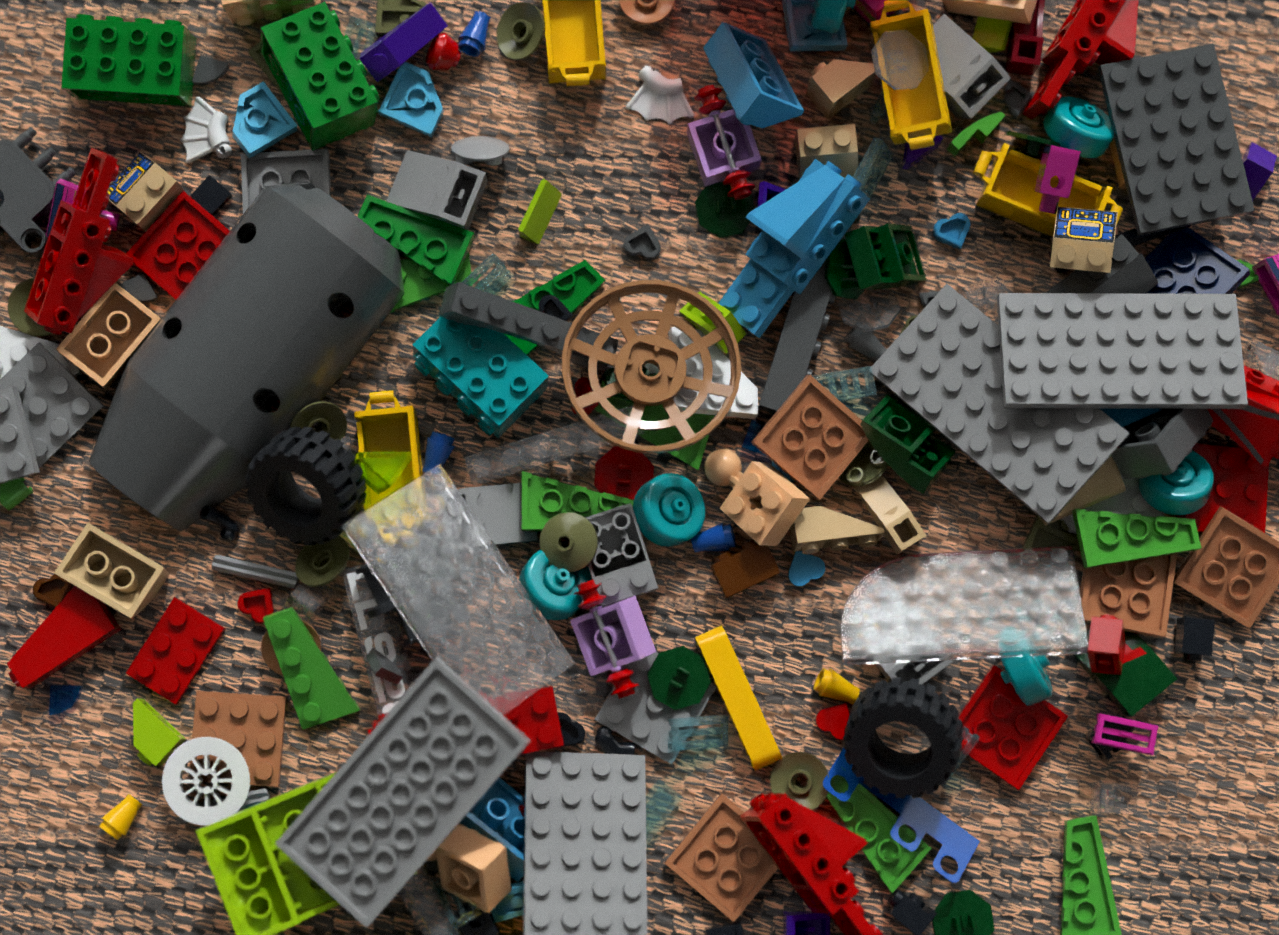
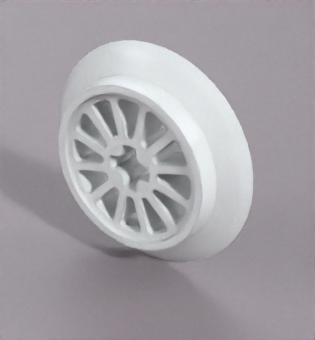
[162,737,250,826]

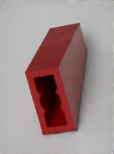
[7,586,122,689]

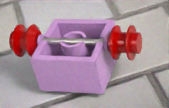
[687,85,762,200]
[570,579,656,699]

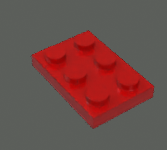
[126,597,226,705]

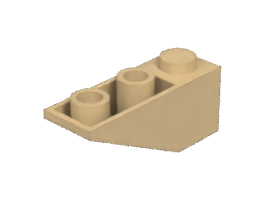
[853,475,926,554]
[789,506,885,554]

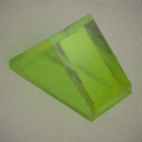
[354,452,412,494]

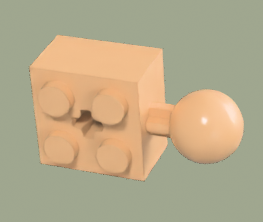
[704,449,810,546]
[426,823,512,913]

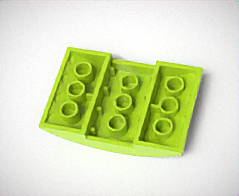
[196,772,417,935]

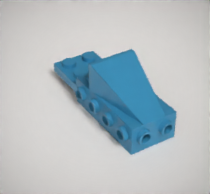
[718,159,870,338]

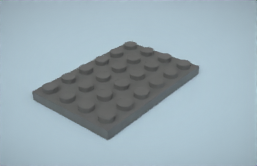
[1098,43,1255,236]

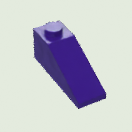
[359,1,448,82]

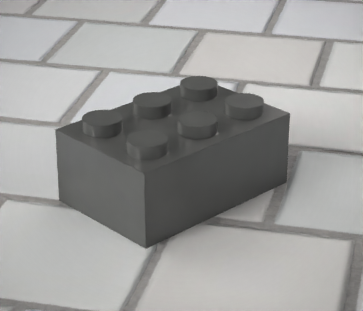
[1111,408,1214,479]

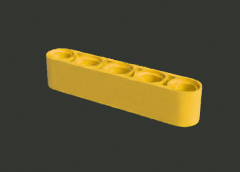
[694,625,782,771]

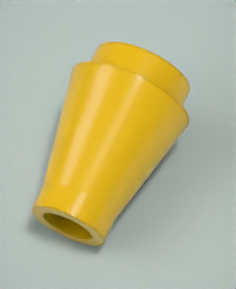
[813,668,860,704]
[99,794,143,840]

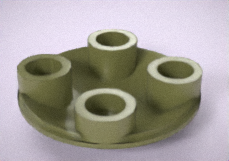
[839,441,888,486]

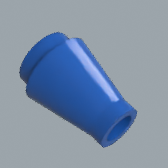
[458,11,490,57]
[422,431,455,476]
[691,523,736,553]

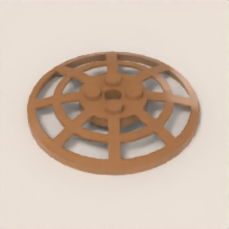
[562,280,741,453]

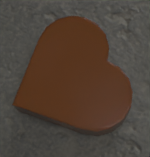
[33,574,73,608]

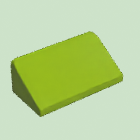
[972,17,1012,53]
[518,179,562,244]

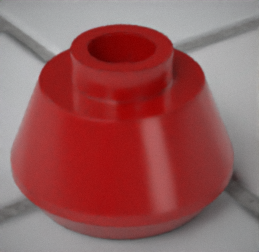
[425,32,461,71]

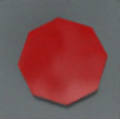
[594,446,654,500]

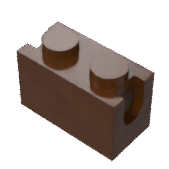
[710,540,781,599]

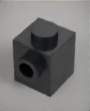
[1174,617,1215,662]
[455,901,500,935]

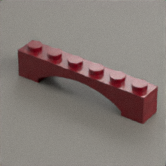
[1005,0,1045,76]

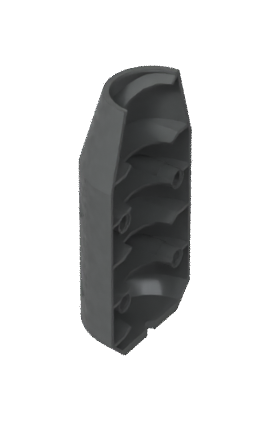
[89,182,405,531]

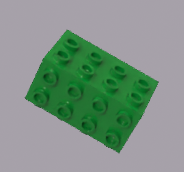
[261,2,380,151]
[61,14,196,107]

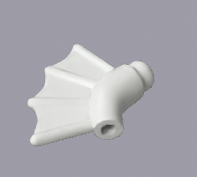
[626,66,694,124]
[180,96,232,163]

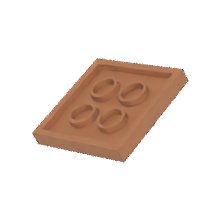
[751,374,869,500]
[1174,506,1279,629]
[1076,554,1177,638]
[188,691,287,787]
[664,793,778,922]

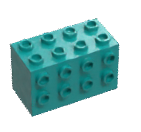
[412,317,549,439]

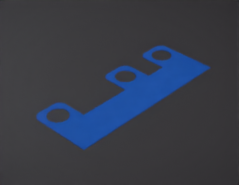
[823,748,980,883]

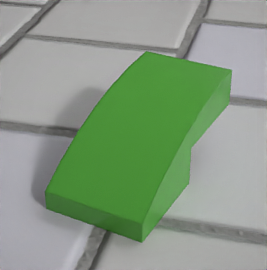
[946,112,1006,157]

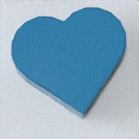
[933,213,971,250]
[788,551,826,587]

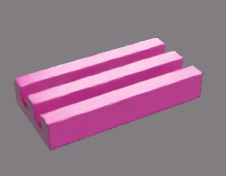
[1092,713,1158,755]

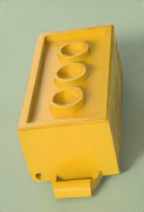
[542,0,606,86]
[870,0,952,150]
[973,143,1123,237]
[354,390,428,546]

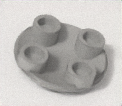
[451,136,509,166]

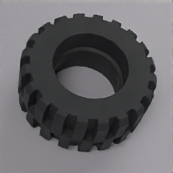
[246,427,366,545]
[843,677,963,799]

